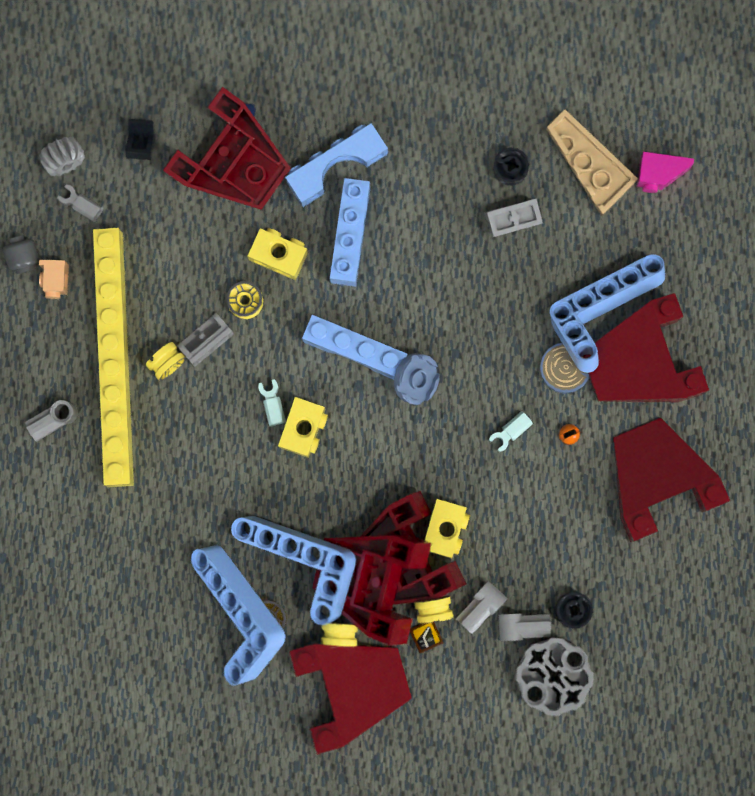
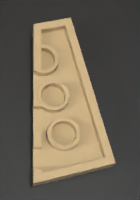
[547,110,638,216]

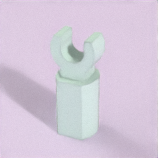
[258,379,286,426]
[489,411,533,453]

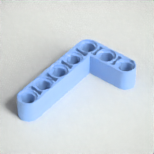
[550,254,665,373]
[231,516,356,625]
[191,545,285,685]

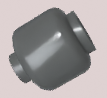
[3,235,40,274]

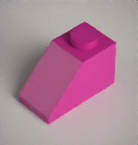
[637,152,694,193]

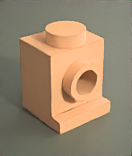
[39,260,69,299]

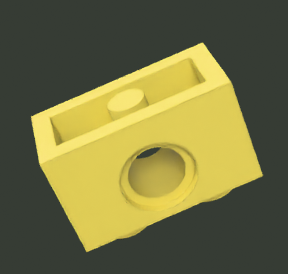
[248,228,308,280]
[278,397,328,458]
[425,499,470,559]

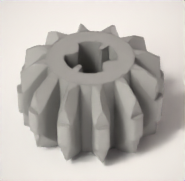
[39,137,85,176]

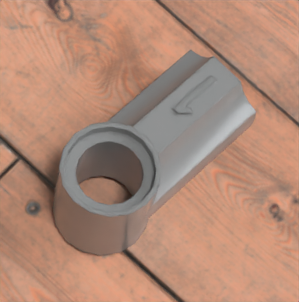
[25,400,78,442]
[456,581,508,634]
[498,614,551,641]

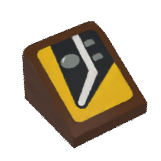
[410,621,444,654]

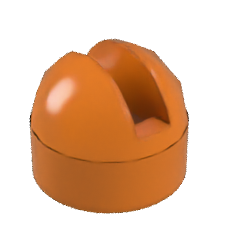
[559,424,580,445]

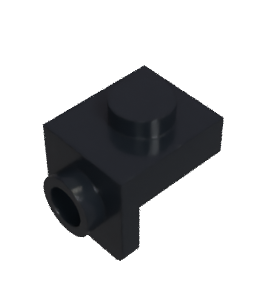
[125,119,155,160]

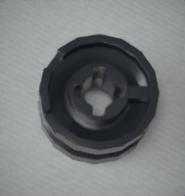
[493,147,529,186]
[555,592,593,629]

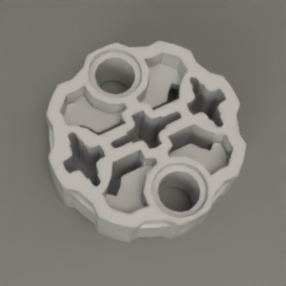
[515,638,594,716]

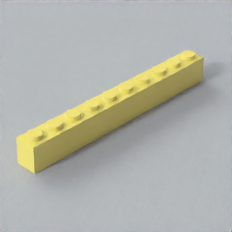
[93,228,134,487]

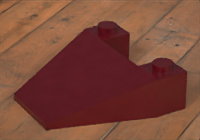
[163,87,291,210]
[582,293,709,403]
[613,418,730,542]
[360,491,467,605]
[312,535,432,646]
[289,644,412,754]

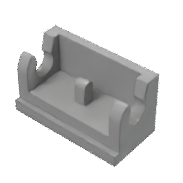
[484,199,543,237]
[176,313,234,367]

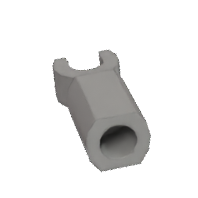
[57,185,103,222]

